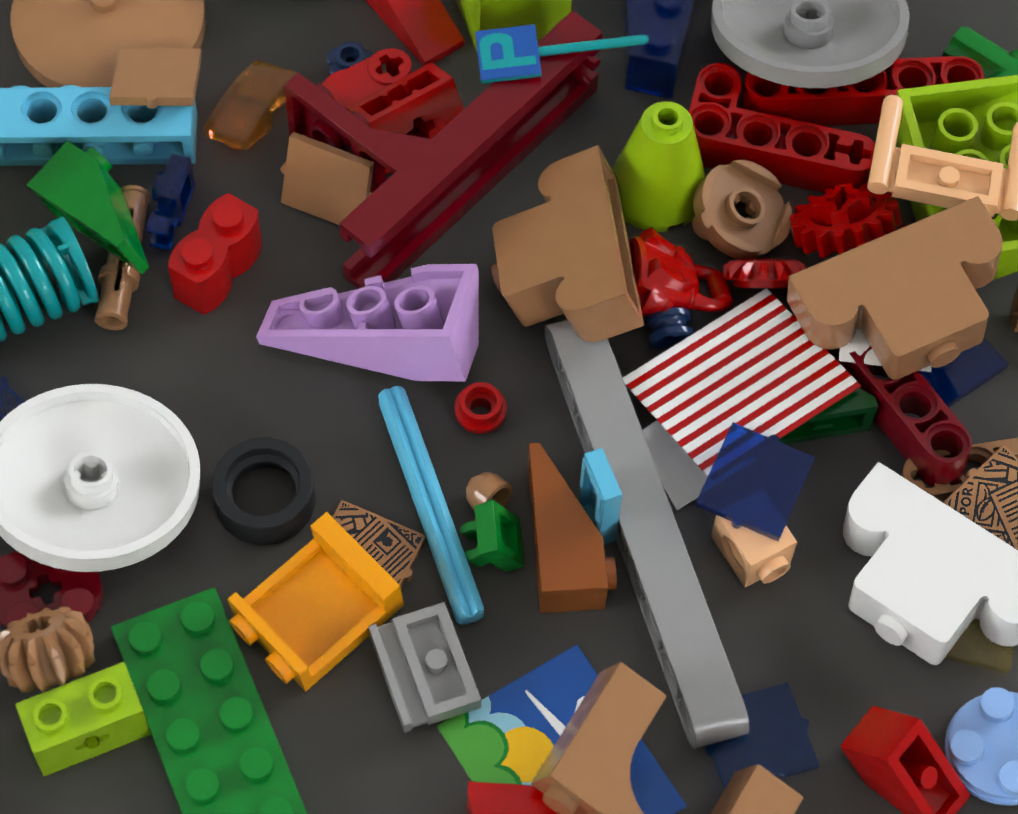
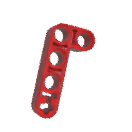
[689,63,875,193]

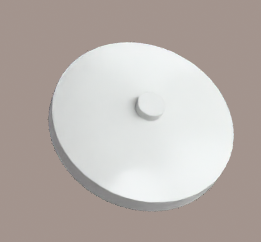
[0,384,200,572]

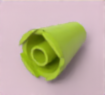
[612,101,705,233]

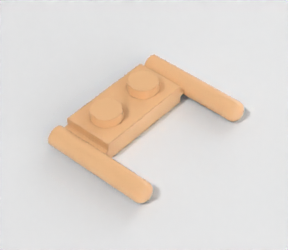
[867,95,1018,221]

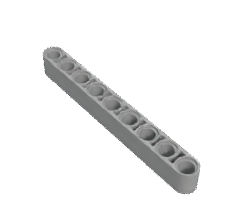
[544,320,750,749]

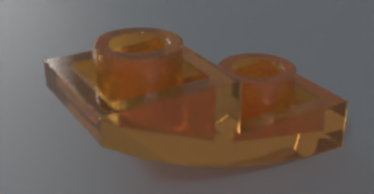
[204,59,297,150]

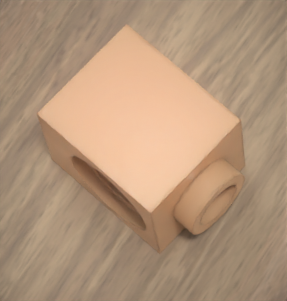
[711,490,797,588]

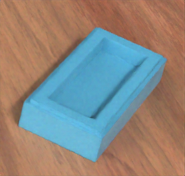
[578,448,623,545]

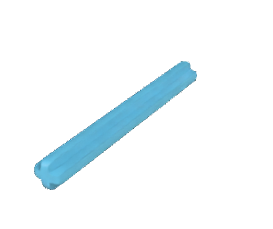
[378,386,484,625]

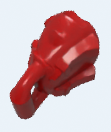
[628,228,733,316]

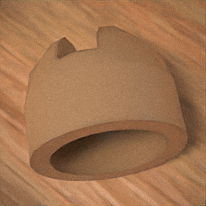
[466,472,513,511]

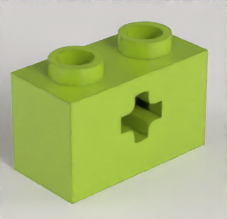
[15,662,151,777]

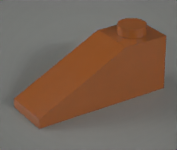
[527,443,617,613]

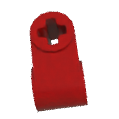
[322,48,412,109]

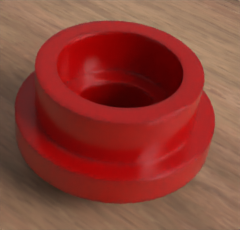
[455,382,507,434]

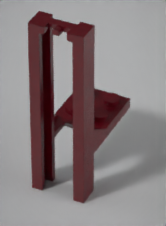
[284,10,603,289]

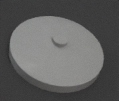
[711,0,909,88]

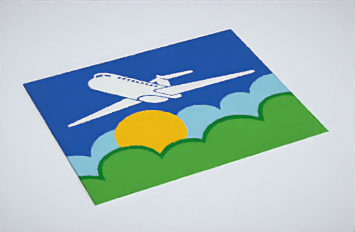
[437,645,688,814]

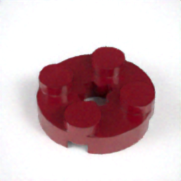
[0,550,104,630]

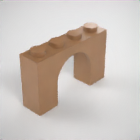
[531,662,804,814]

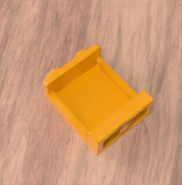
[227,512,404,692]

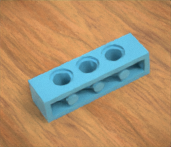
[0,85,197,166]

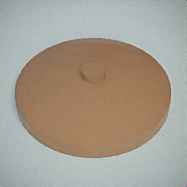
[11,0,206,88]

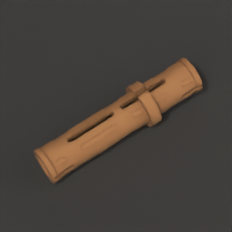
[95,185,151,330]

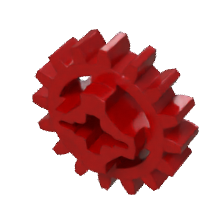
[789,183,902,258]

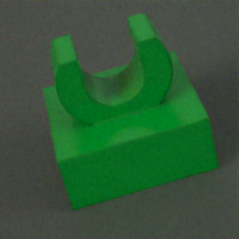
[460,500,524,572]

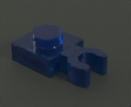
[146,154,195,251]

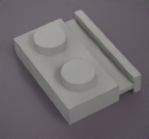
[368,602,481,733]

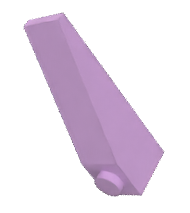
[256,264,479,382]

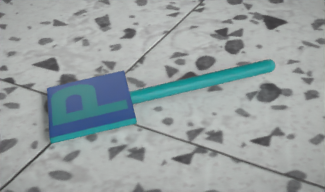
[475,24,649,84]

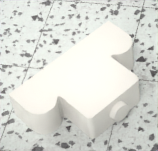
[843,461,1018,665]

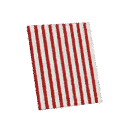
[623,288,861,482]

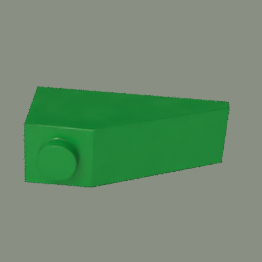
[26,141,149,274]

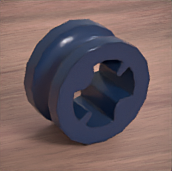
[645,308,694,349]

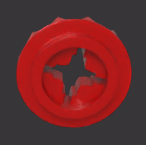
[723,258,806,288]

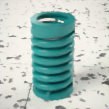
[0,216,99,342]

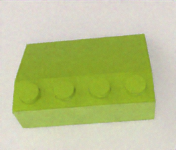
[896,75,1018,281]

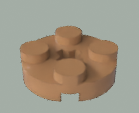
[692,160,792,259]

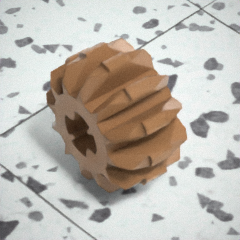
[0,606,95,693]

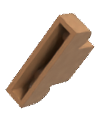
[491,145,644,342]
[787,196,1003,380]

